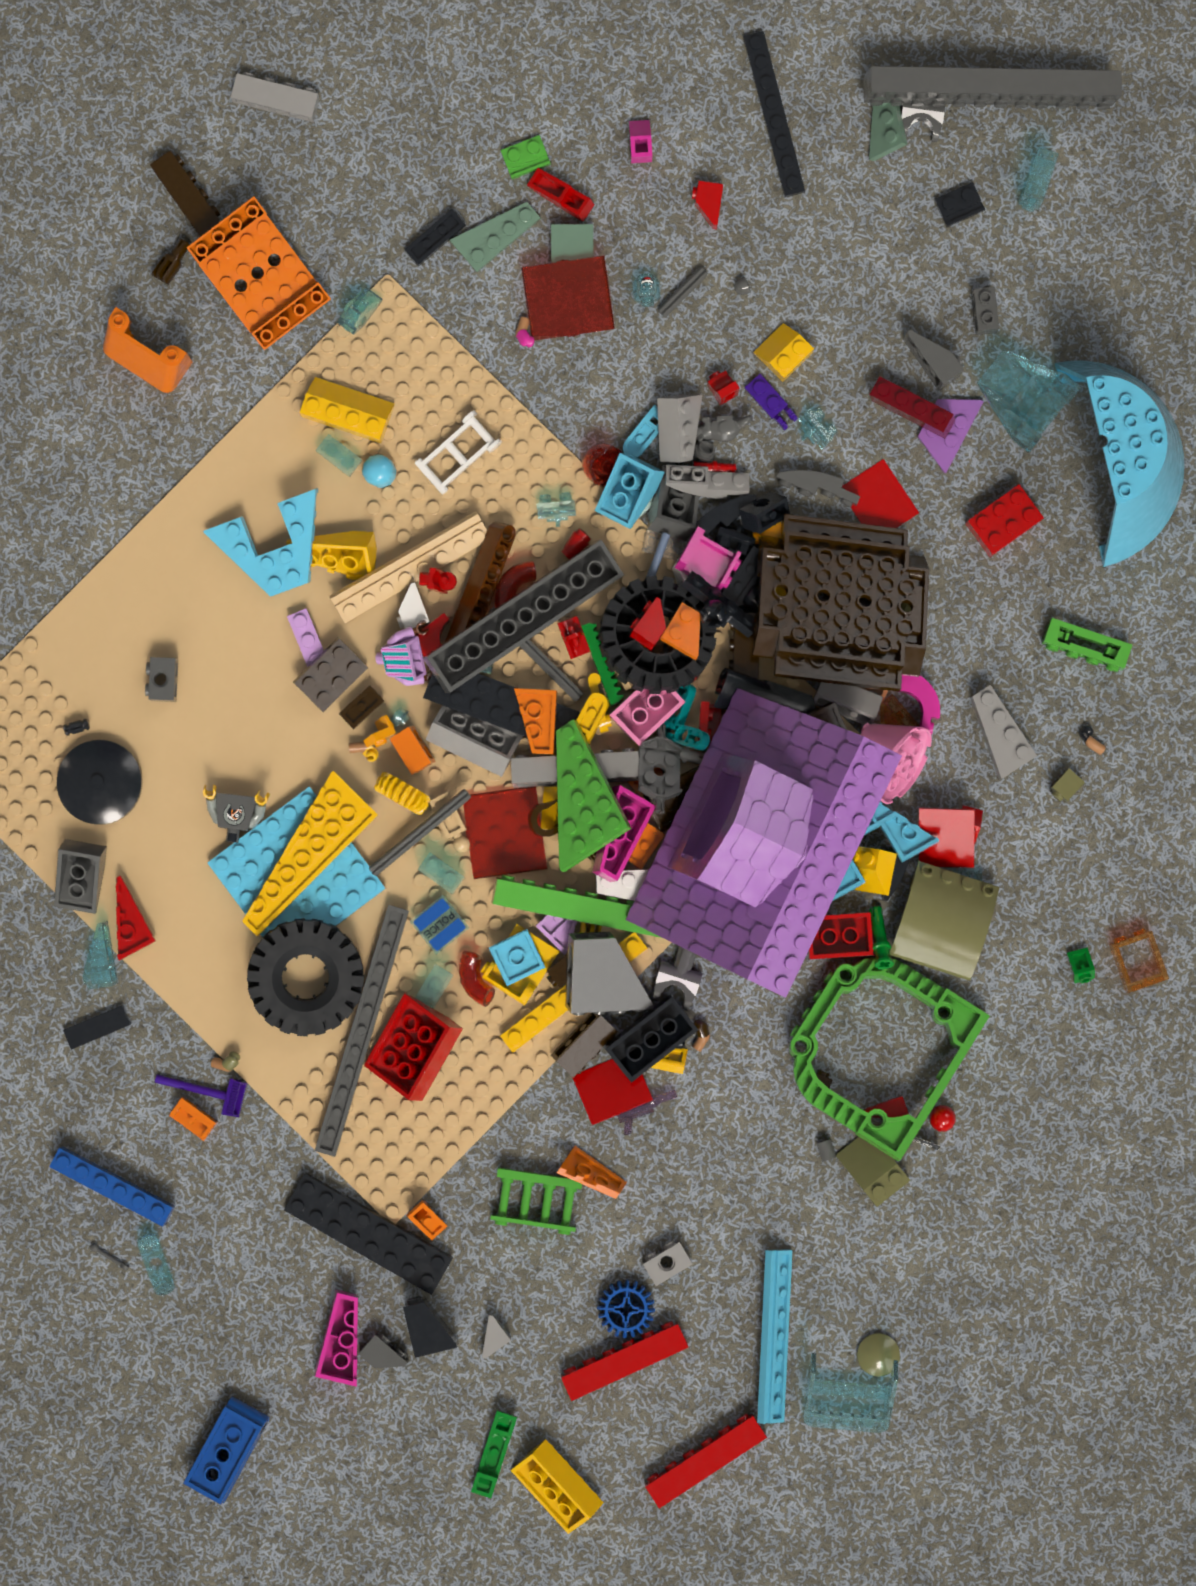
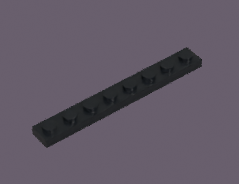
[743,31,805,198]

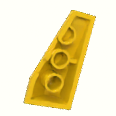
[286,531,377,580]

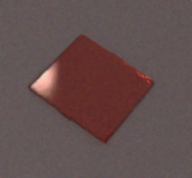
[521,256,615,340]
[463,787,547,879]

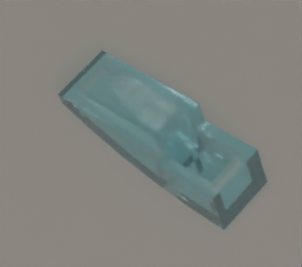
[415,964,454,1009]

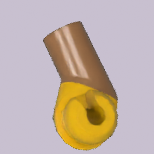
[349,741,379,762]

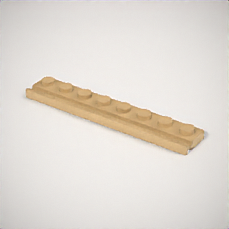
[329,511,487,623]

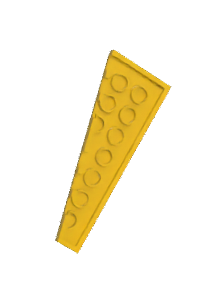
[242,771,378,936]

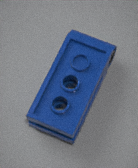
[183,1396,270,1505]

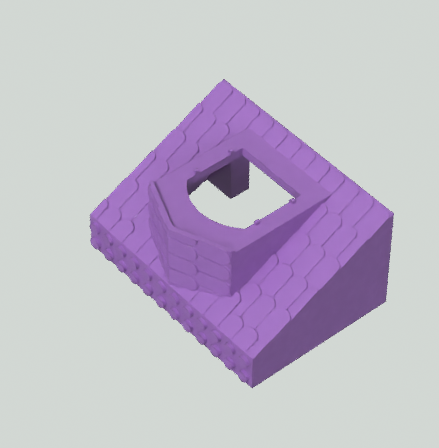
[626,688,902,998]

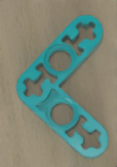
[662,684,710,750]

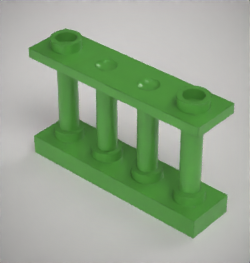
[490,1167,582,1235]

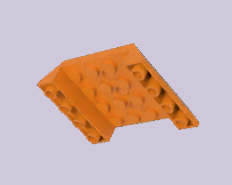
[186,196,331,350]

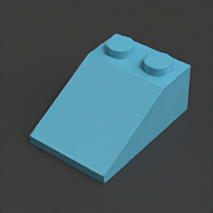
[595,453,665,529]

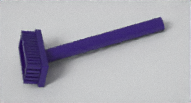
[155,1075,247,1117]

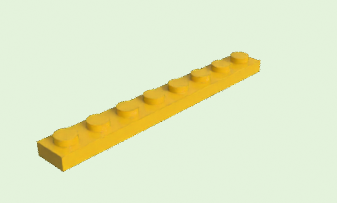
[500,932,647,1052]

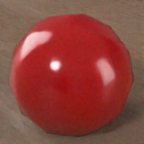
[929,1105,956,1132]

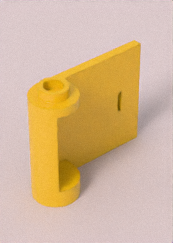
[481,924,560,1006]

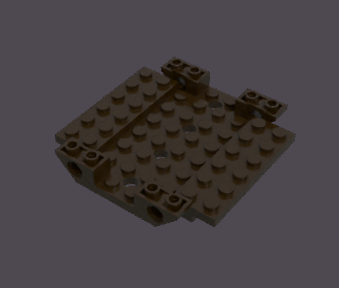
[752,514,929,692]

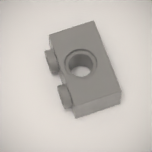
[643,1240,693,1286]

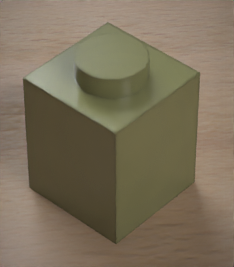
[1050,768,1085,802]

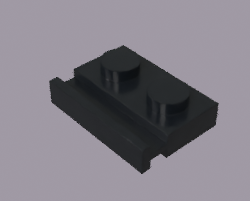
[934,182,985,228]

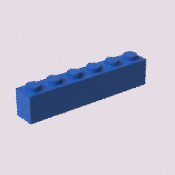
[49,1147,175,1227]

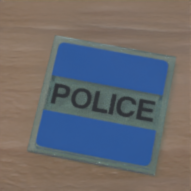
[410,895,469,955]

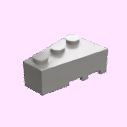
[657,394,702,462]

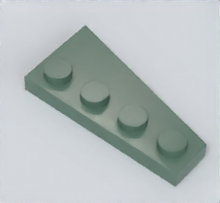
[450,202,541,272]

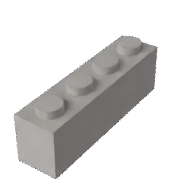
[231,72,320,123]

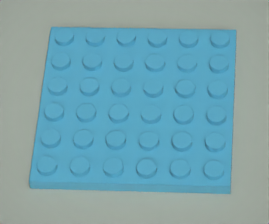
[207,786,386,959]

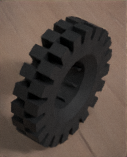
[598,576,717,694]
[247,918,364,1037]

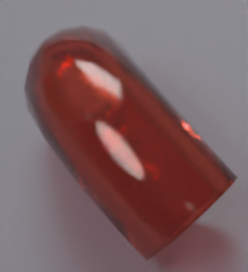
[494,561,536,608]
[459,951,495,1007]

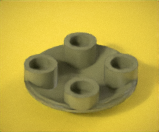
[857,1333,900,1377]

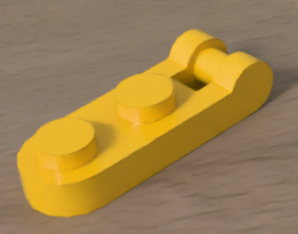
[588,673,612,733]
[576,693,609,746]

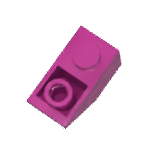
[629,120,653,163]

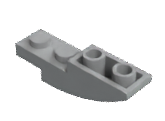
[666,465,750,499]

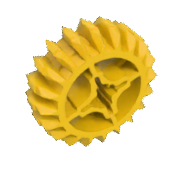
[374,772,430,815]

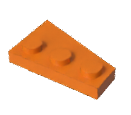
[514,688,557,755]
[556,1146,627,1199]

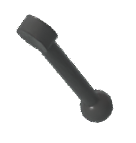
[90,1243,129,1271]

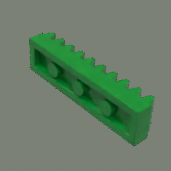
[581,623,624,707]

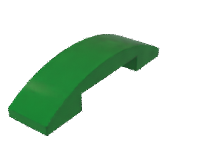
[471,1410,517,1498]

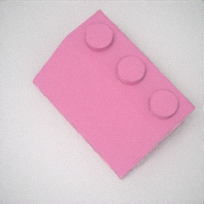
[610,689,685,746]

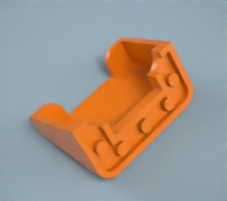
[103,307,193,393]

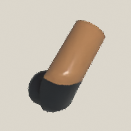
[1079,725,1106,755]

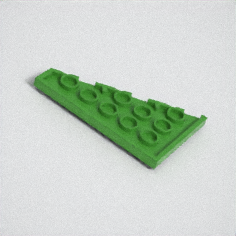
[556,719,632,872]

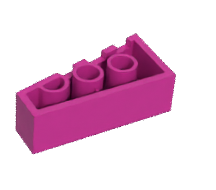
[592,785,656,882]
[314,1290,358,1387]

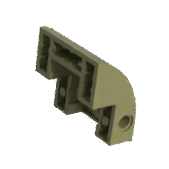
[890,861,1000,981]

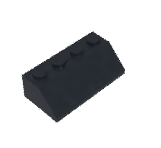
[603,994,698,1083]

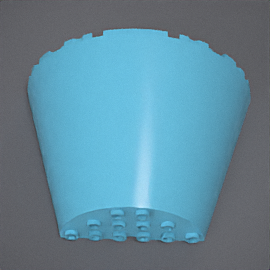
[1055,361,1185,567]

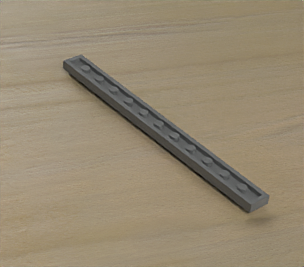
[315,905,409,1157]

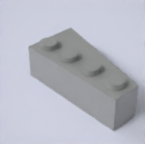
[970,685,1037,780]

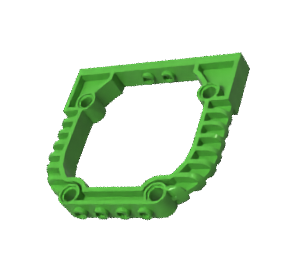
[789,957,990,1162]

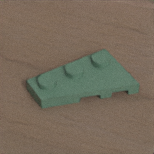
[869,103,908,161]

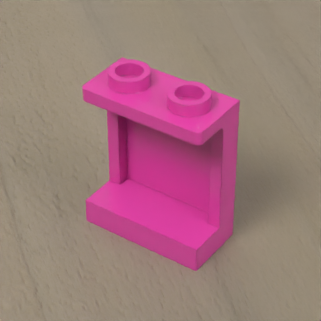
[674,527,742,590]

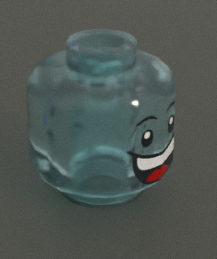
[632,274,661,307]

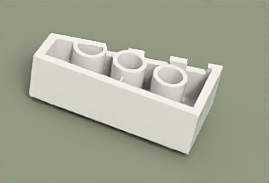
[595,869,649,901]

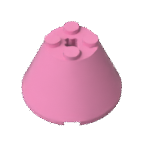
[861,723,932,804]

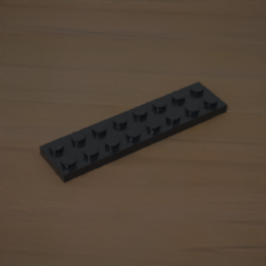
[423,673,585,749]
[284,1172,453,1295]

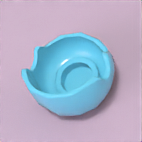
[362,454,397,488]

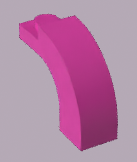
[895,675,940,735]

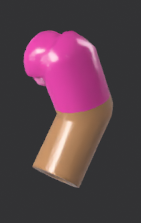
[515,317,535,348]

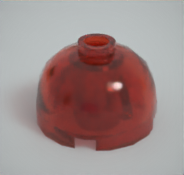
[582,443,622,486]

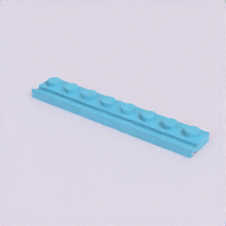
[757,1249,793,1424]

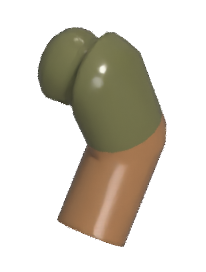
[211,1051,240,1072]

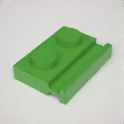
[501,135,551,180]

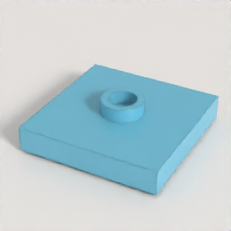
[488,929,546,986]

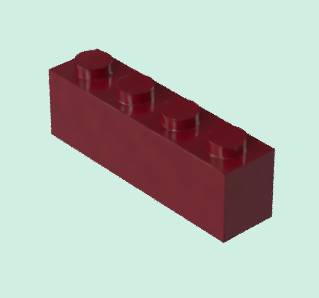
[869,377,955,439]

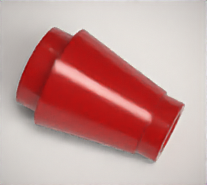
[561,528,591,559]

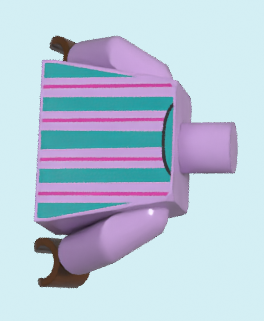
[375,620,432,686]

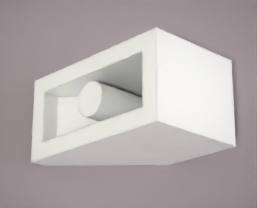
[396,582,430,629]

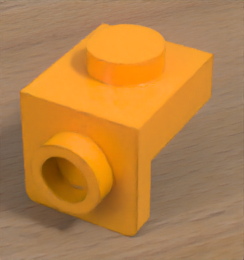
[363,715,396,748]

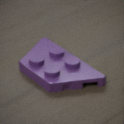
[918,399,984,474]

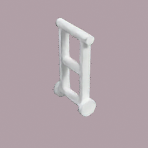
[414,410,502,495]

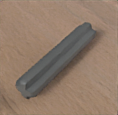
[658,267,707,317]

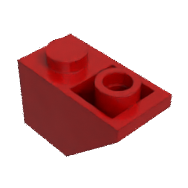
[630,597,666,650]

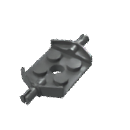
[638,724,683,814]

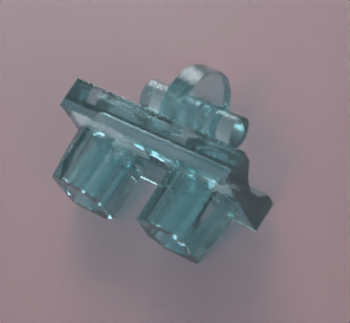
[799,408,837,449]
[537,492,576,527]

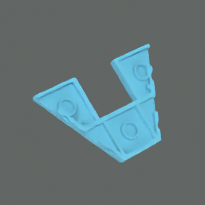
[203,488,318,597]
[833,802,939,901]

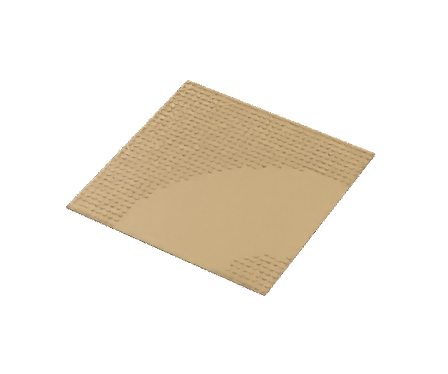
[0,275,861,1224]

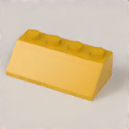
[300,377,395,444]
[510,1439,604,1534]

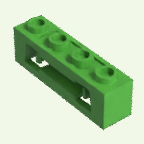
[1041,618,1132,672]

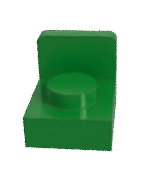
[1067,947,1095,984]

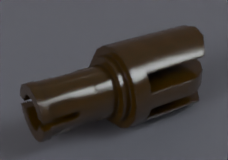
[151,238,190,285]

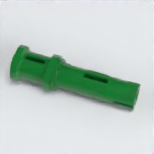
[869,906,894,970]

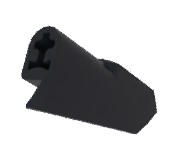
[713,668,816,714]

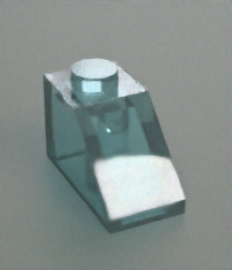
[337,287,383,335]

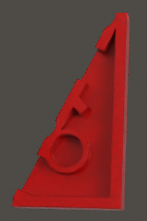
[116,876,156,961]

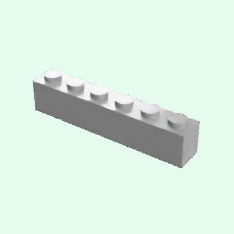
[511,748,639,788]

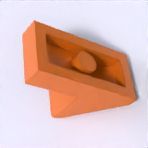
[406,1201,447,1240]

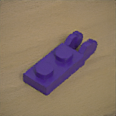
[744,374,798,430]

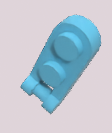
[623,405,659,458]

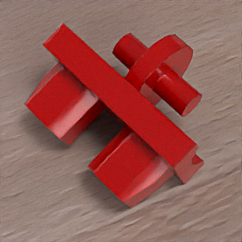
[419,568,457,594]
[557,616,591,659]

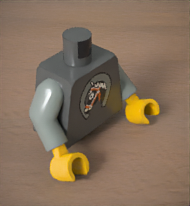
[203,784,270,843]

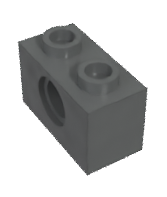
[145,657,178,702]

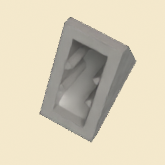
[482,1313,511,1358]

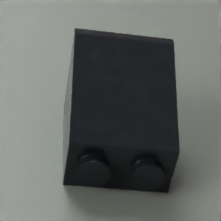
[403,1296,459,1358]

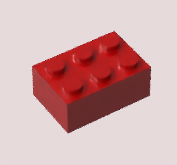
[966,484,1044,558]
[808,912,874,960]

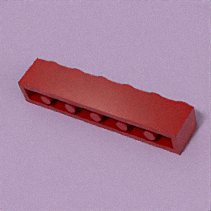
[561,1321,689,1401]
[645,1413,767,1509]

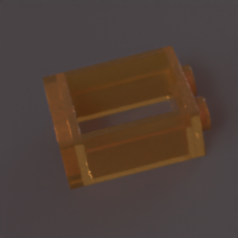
[1109,928,1169,993]

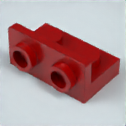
[698,701,721,746]

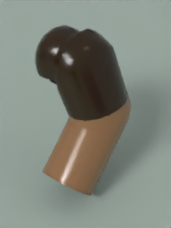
[692,1019,710,1052]

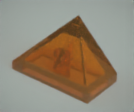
[880,694,920,727]

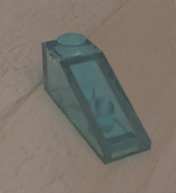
[83,921,118,990]

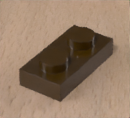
[339,685,385,730]

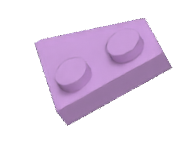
[535,915,577,955]

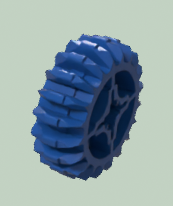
[597,1279,655,1338]

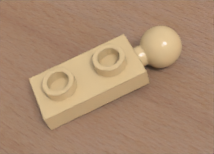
[429,792,470,853]

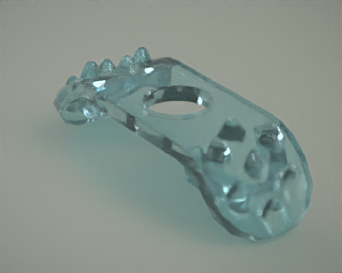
[137,1233,175,1295]

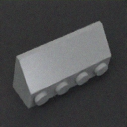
[426,706,523,777]

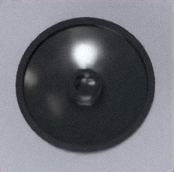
[57,740,143,825]

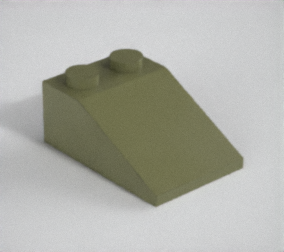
[836,1137,910,1207]

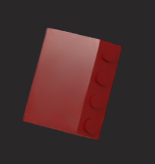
[364,993,463,1101]

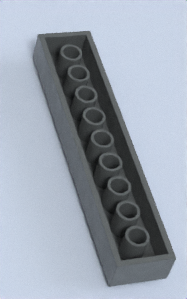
[422,540,624,693]

